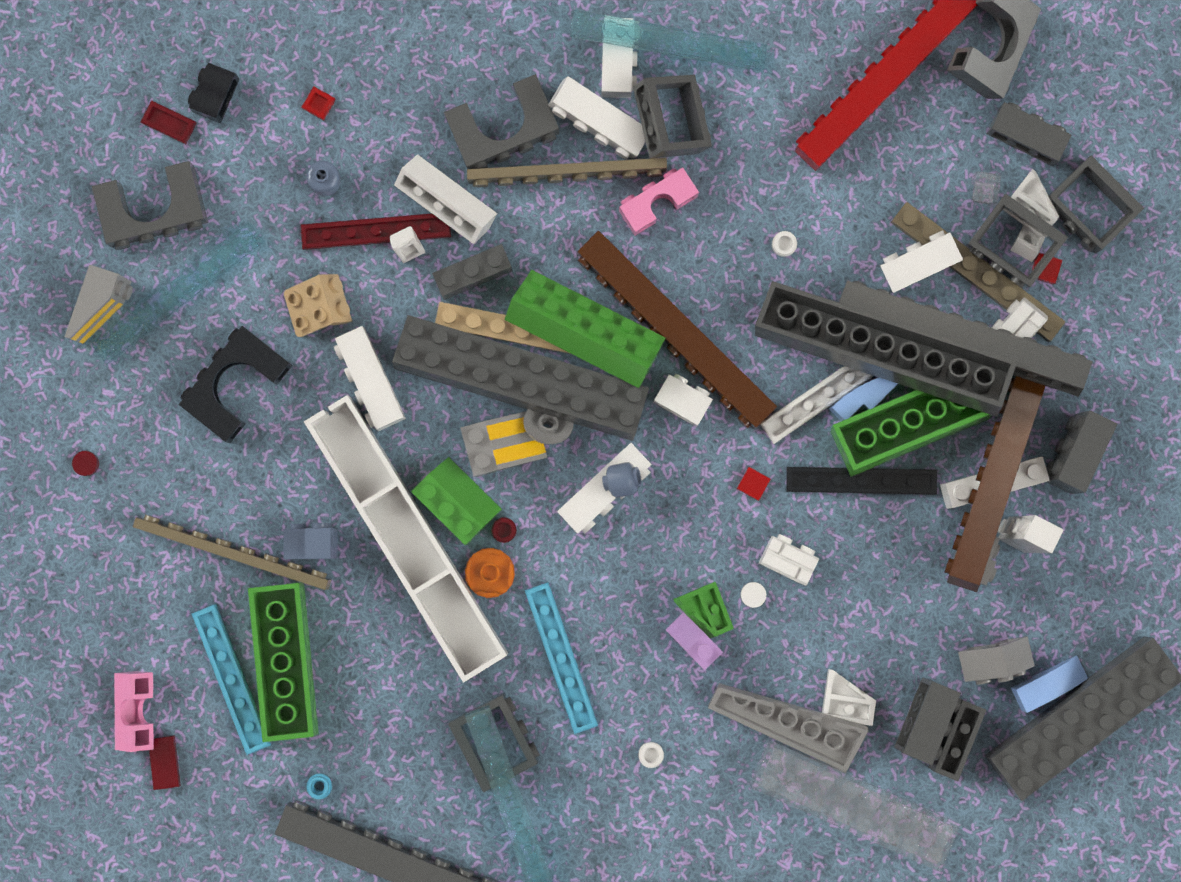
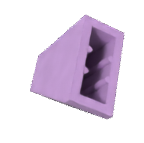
[666,612,723,670]

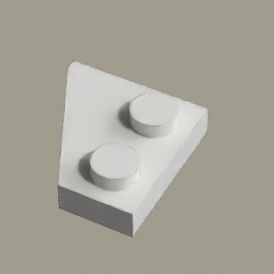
[1003,169,1059,238]
[822,669,876,726]

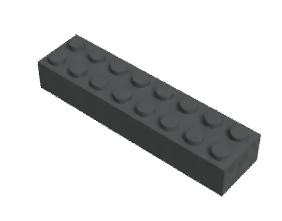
[984,636,1181,801]

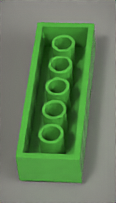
[504,270,665,388]
[830,390,992,477]
[248,582,319,742]

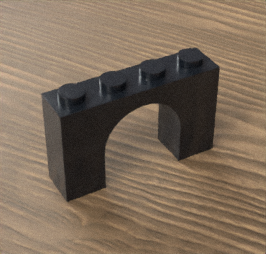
[178,326,293,443]

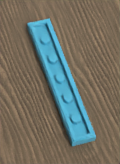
[525,582,598,734]
[192,604,271,755]

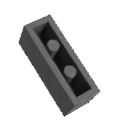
[986,102,1072,166]
[432,244,512,300]
[928,699,986,781]

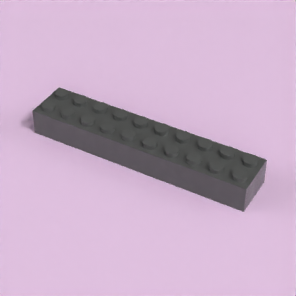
[755,281,1017,417]
[392,315,649,441]

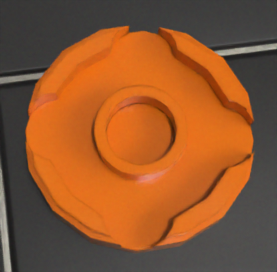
[465,548,515,598]

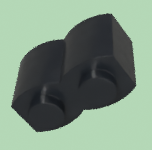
[188,63,239,123]

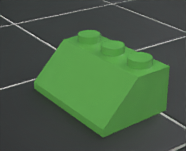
[411,457,502,545]

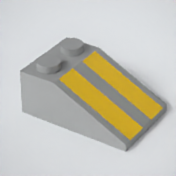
[64,264,133,344]
[460,412,548,477]

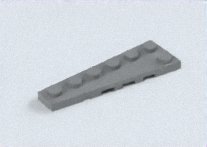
[708,683,868,772]

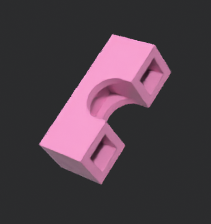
[619,168,699,236]
[114,671,154,752]

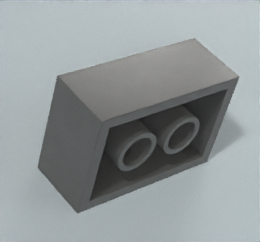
[1046,410,1118,494]
[894,677,961,765]

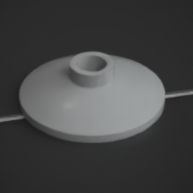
[523,409,574,444]

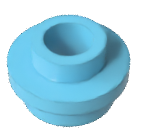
[306,773,332,799]

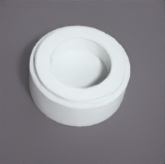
[772,231,797,257]
[740,582,766,608]
[638,742,664,768]

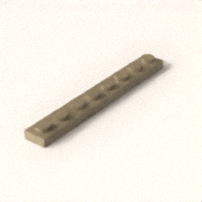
[467,158,667,188]
[890,202,1065,342]
[133,514,332,590]

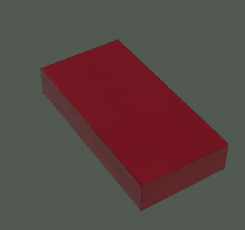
[140,100,197,145]
[149,735,181,790]

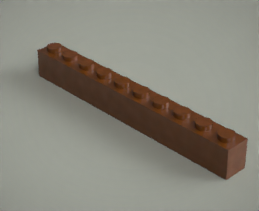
[577,230,777,429]
[944,376,1045,592]

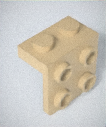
[284,274,352,337]

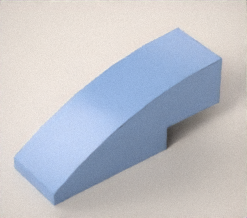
[829,378,898,421]
[1011,655,1088,713]

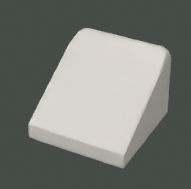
[1010,225,1045,262]
[390,226,426,263]

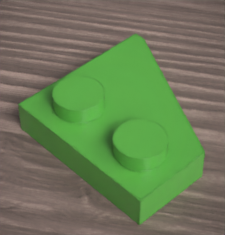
[673,582,734,638]

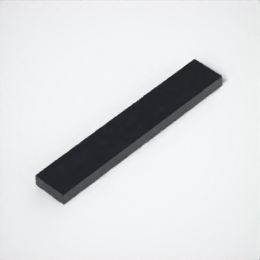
[786,467,937,495]

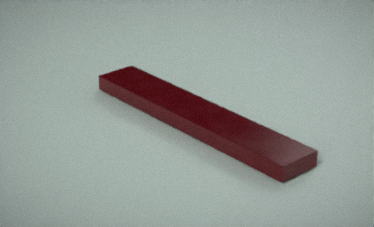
[300,213,452,250]

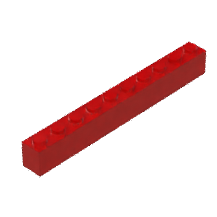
[795,0,978,171]

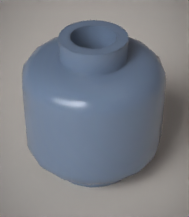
[307,161,341,196]
[602,462,642,498]

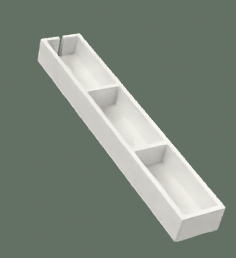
[304,395,508,683]

